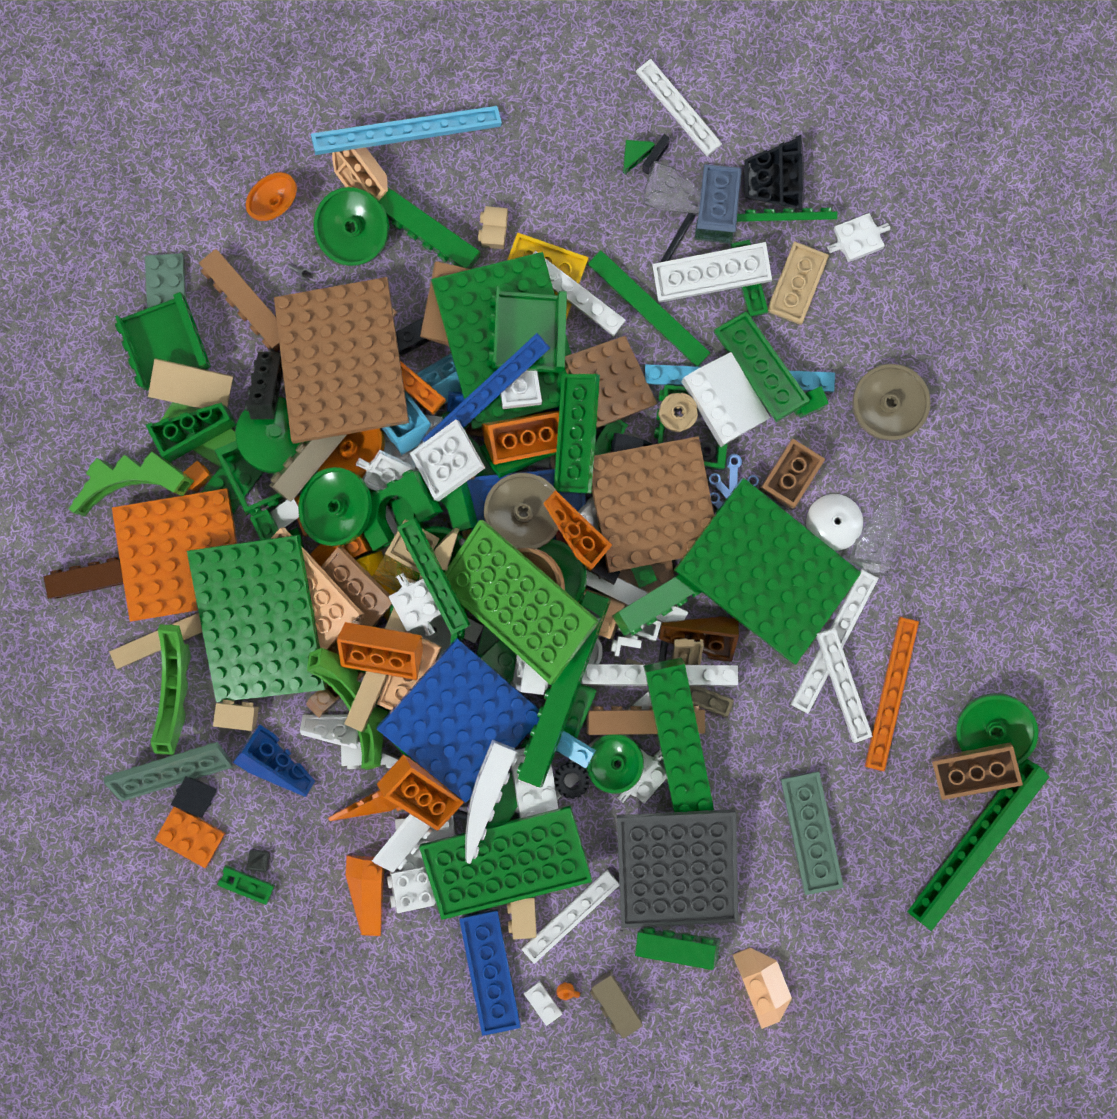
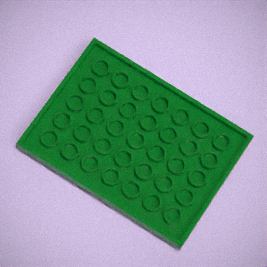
[431,252,571,430]
[674,478,861,665]
[187,535,327,702]

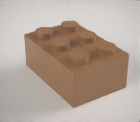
[758,438,825,510]

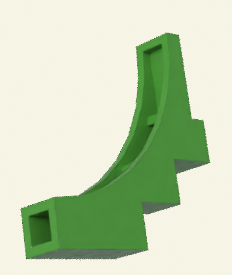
[69,451,194,517]
[151,624,191,755]
[307,648,390,770]

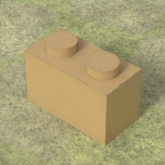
[213,699,259,731]
[507,897,537,939]

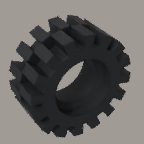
[554,762,590,799]

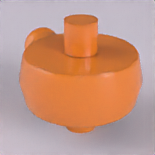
[556,982,580,1000]

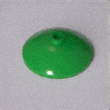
[587,734,644,794]

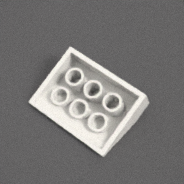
[681,352,770,447]

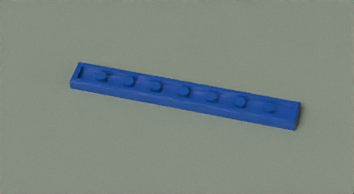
[422,333,550,442]

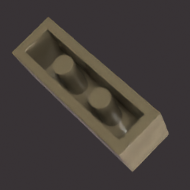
[590,971,643,1039]

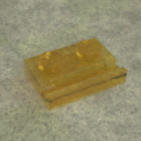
[372,554,420,592]

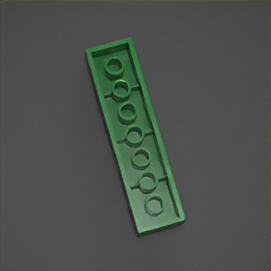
[643,657,714,812]

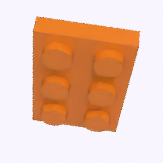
[155,806,226,868]

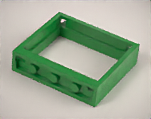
[654,385,728,470]
[215,441,314,516]

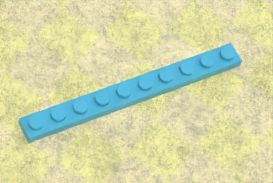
[311,106,502,155]
[645,364,835,393]

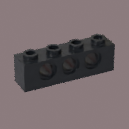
[396,317,432,357]

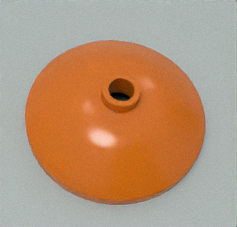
[246,172,297,221]

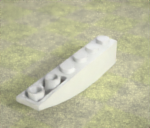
[465,740,518,864]

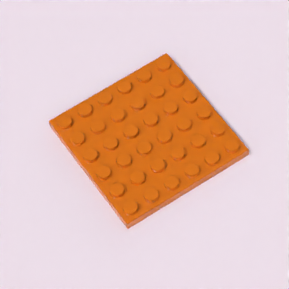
[112,488,237,622]

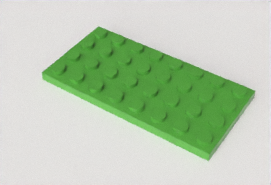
[444,520,599,685]

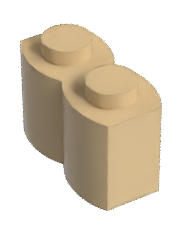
[478,206,508,249]

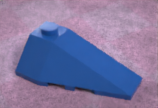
[233,724,315,797]

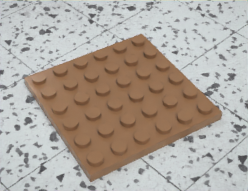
[592,436,714,573]

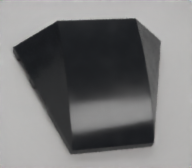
[744,135,805,210]

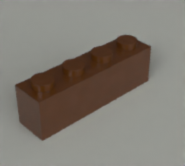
[43,557,124,599]

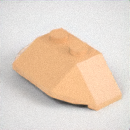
[332,147,388,200]
[732,947,792,1029]

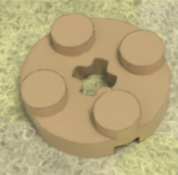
[658,393,698,433]

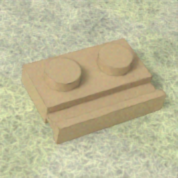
[672,638,703,665]

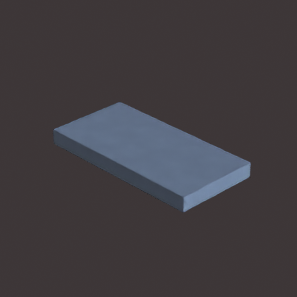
[697,164,742,232]

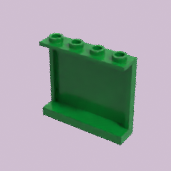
[489,286,567,373]
[115,292,211,391]

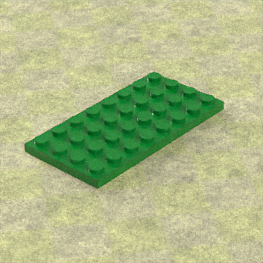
[419,805,592,920]

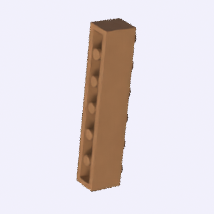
[199,249,280,352]
[587,705,705,735]

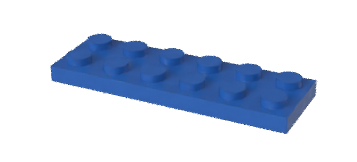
[459,909,521,1036]

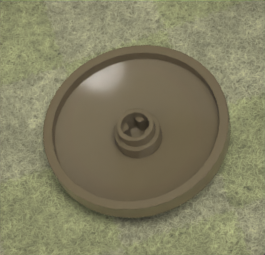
[852,364,930,441]
[484,473,559,549]

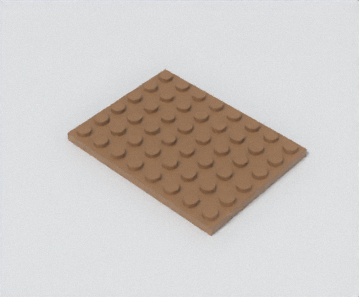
[274,277,409,444]

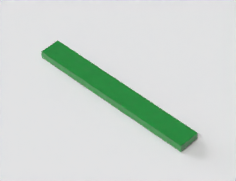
[588,250,710,367]

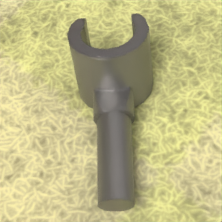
[287,263,312,281]

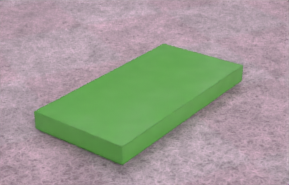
[160,402,236,467]

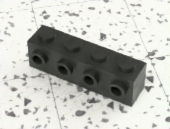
[245,351,283,419]

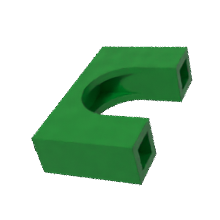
[363,469,443,551]
[391,481,478,532]

